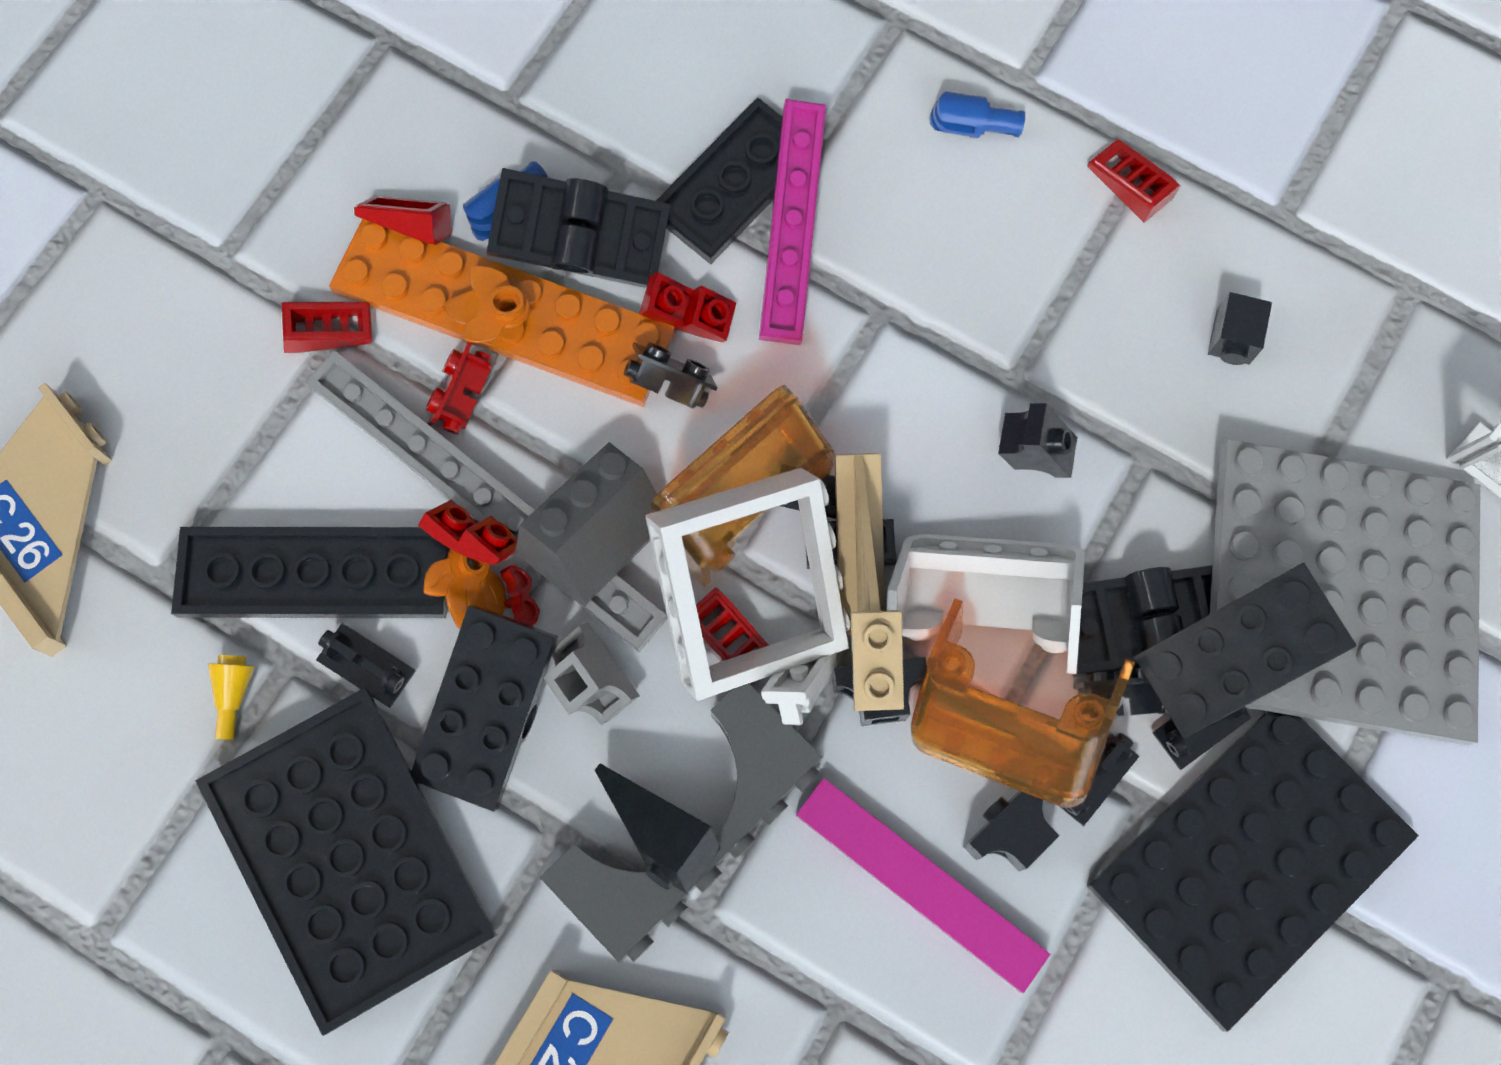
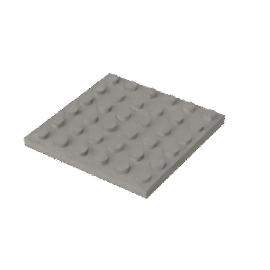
[1210,439,1480,746]

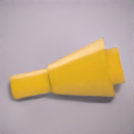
[207,655,255,740]

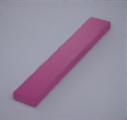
[758,99,826,345]
[796,778,1051,993]

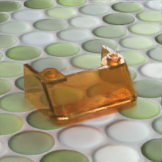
[650,385,835,587]
[910,598,1135,807]

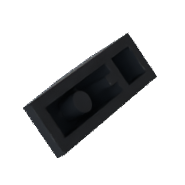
[594,763,721,894]

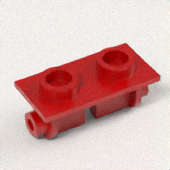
[425,342,492,435]

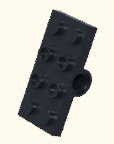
[486,168,671,288]
[1135,562,1357,739]
[1072,565,1213,677]
[411,605,558,812]

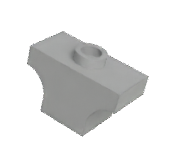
[543,623,640,725]

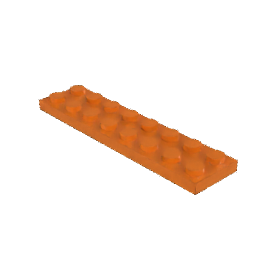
[329,219,675,407]

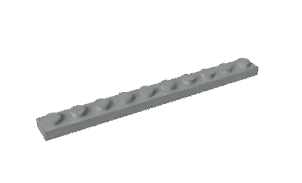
[305,350,668,653]

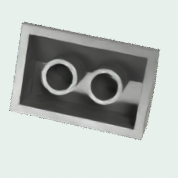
[515,442,665,607]

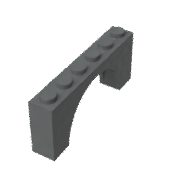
[540,683,822,962]

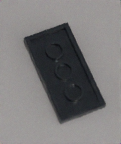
[656,98,782,265]

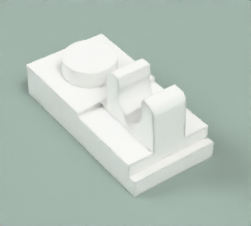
[761,653,838,725]

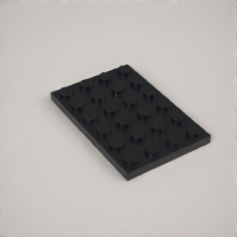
[195,688,498,1036]
[1087,711,1419,1032]

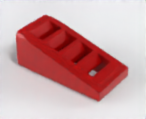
[1087,139,1181,223]
[354,196,452,245]
[282,302,372,353]
[696,587,769,684]

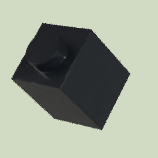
[1208,292,1272,365]

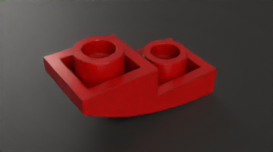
[639,272,736,342]
[418,499,517,565]

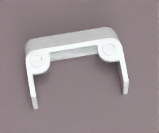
[887,534,1085,674]

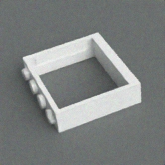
[645,468,850,701]

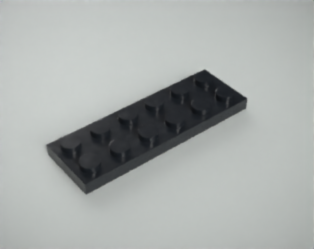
[171,527,450,618]

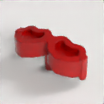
[500,564,540,626]

